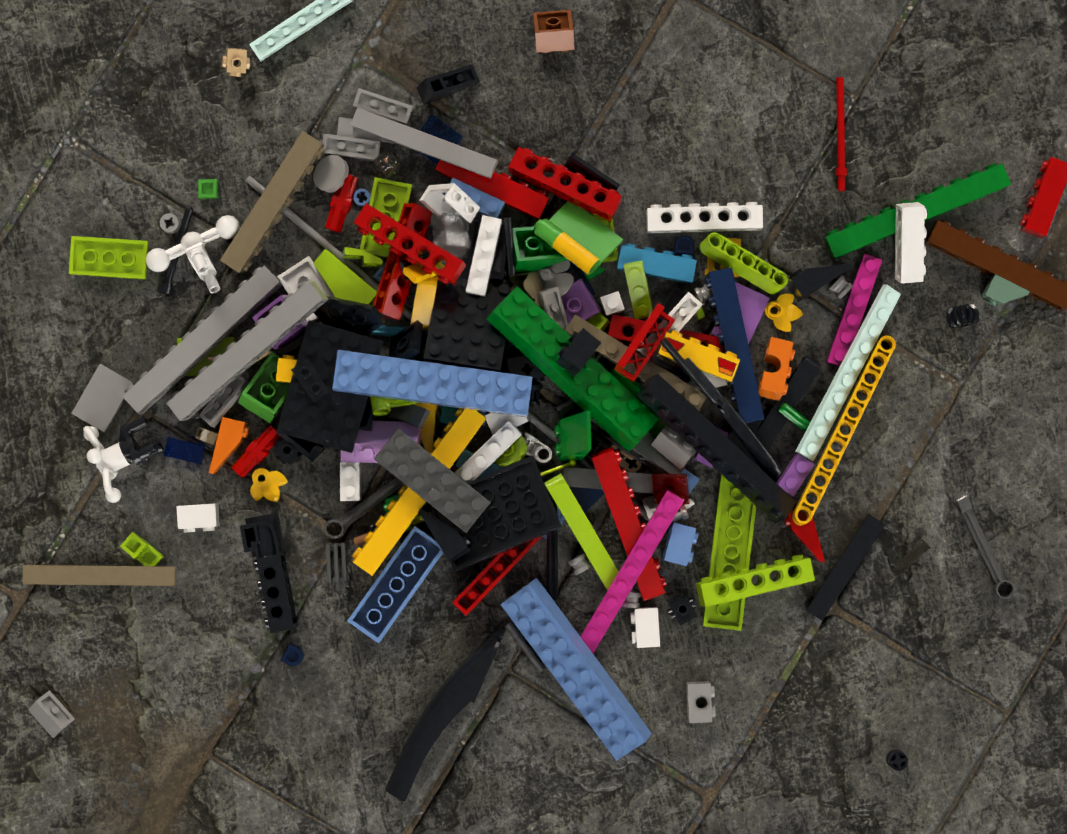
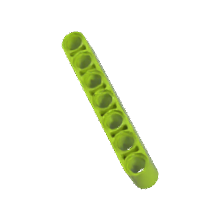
[544,473,619,591]

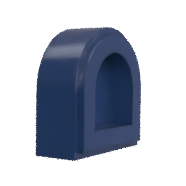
[674,235,694,256]
[281,643,304,666]

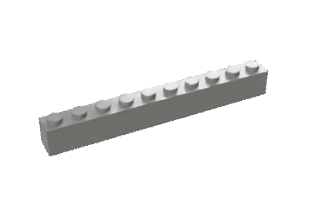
[122,265,282,415]
[167,280,329,421]

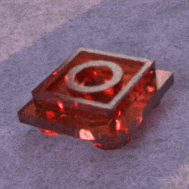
[652,474,690,505]

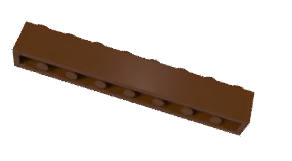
[925,220,1067,311]

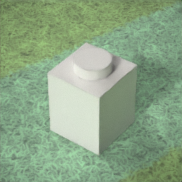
[599,291,625,317]

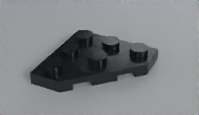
[313,296,387,336]

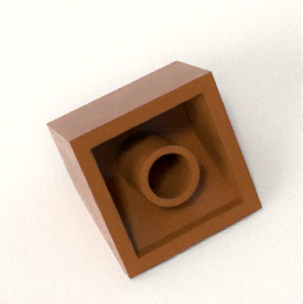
[533,10,574,53]

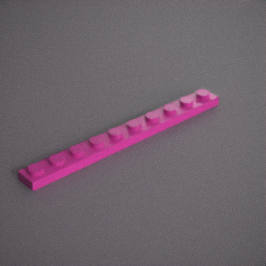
[580,490,684,653]

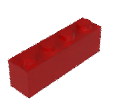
[1020,157,1067,239]

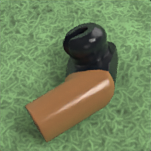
[354,524,377,547]

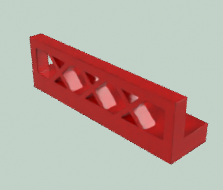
[614,303,675,382]

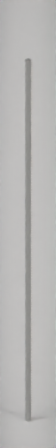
[245,176,649,521]

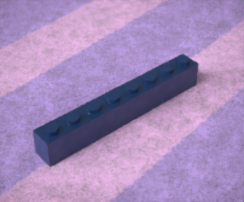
[705,267,764,423]

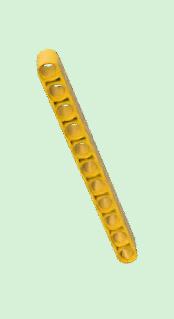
[792,336,896,526]

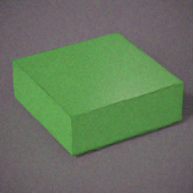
[198,179,218,199]

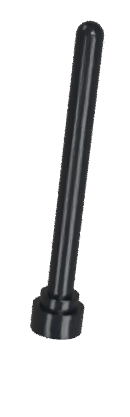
[157,206,193,296]

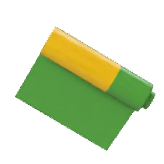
[534,201,623,275]

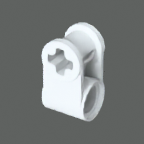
[524,432,553,463]

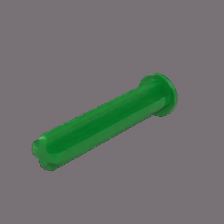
[779,403,827,441]

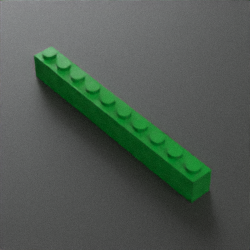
[823,163,1011,260]

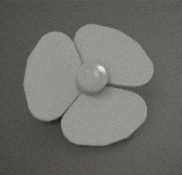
[525,260,574,297]

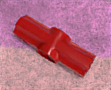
[325,174,358,233]
[231,425,282,478]

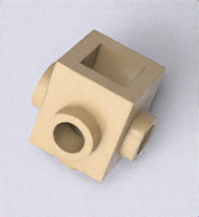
[222,48,250,77]

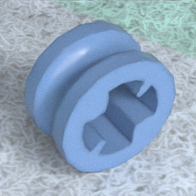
[353,189,371,207]

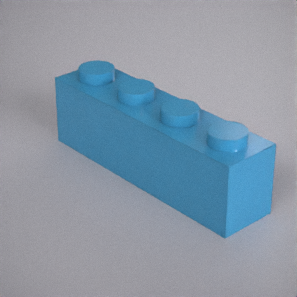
[616,243,697,285]

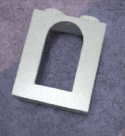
[419,183,480,224]

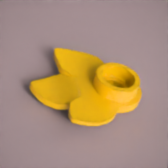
[765,293,803,332]
[250,468,288,502]

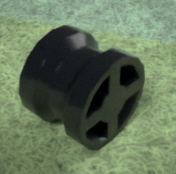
[886,749,908,771]

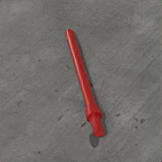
[836,77,847,192]

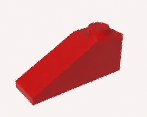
[784,508,825,562]

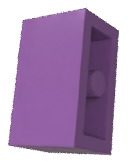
[777,454,814,497]

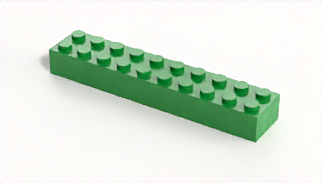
[487,286,659,451]

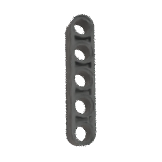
[563,467,657,493]

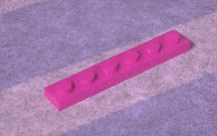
[826,254,882,367]

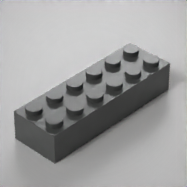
[374,428,491,533]

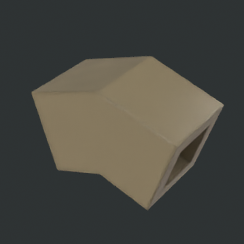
[195,426,218,445]

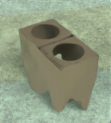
[509,271,543,308]

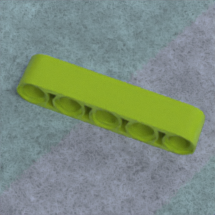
[700,232,788,295]

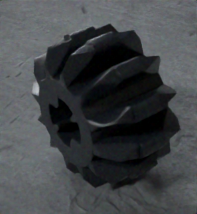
[946,304,980,329]

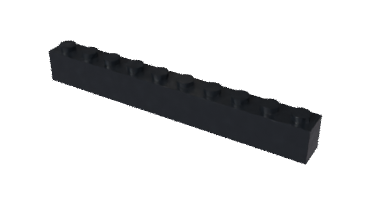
[637,373,796,523]

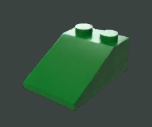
[512,226,568,273]
[554,411,592,462]

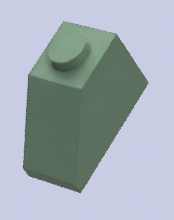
[981,274,1030,306]

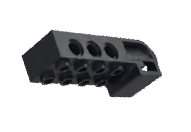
[240,513,298,633]

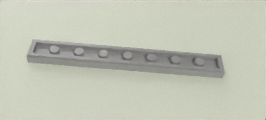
[350,107,498,179]

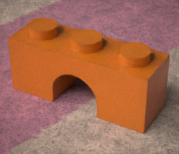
[758,337,795,401]

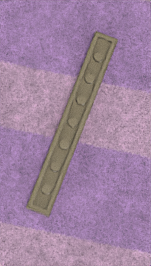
[23,565,176,586]

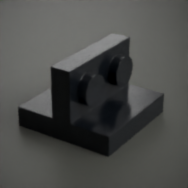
[389,320,426,362]

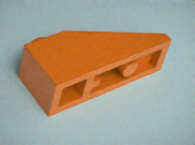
[209,417,249,474]

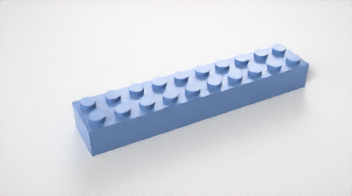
[332,350,533,417]
[501,578,652,761]

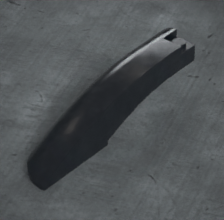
[385,627,506,801]

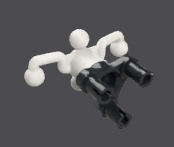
[83,416,165,503]

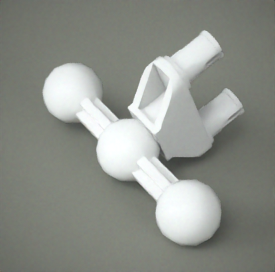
[146,215,240,293]

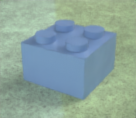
[662,522,698,566]

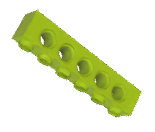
[696,554,815,607]

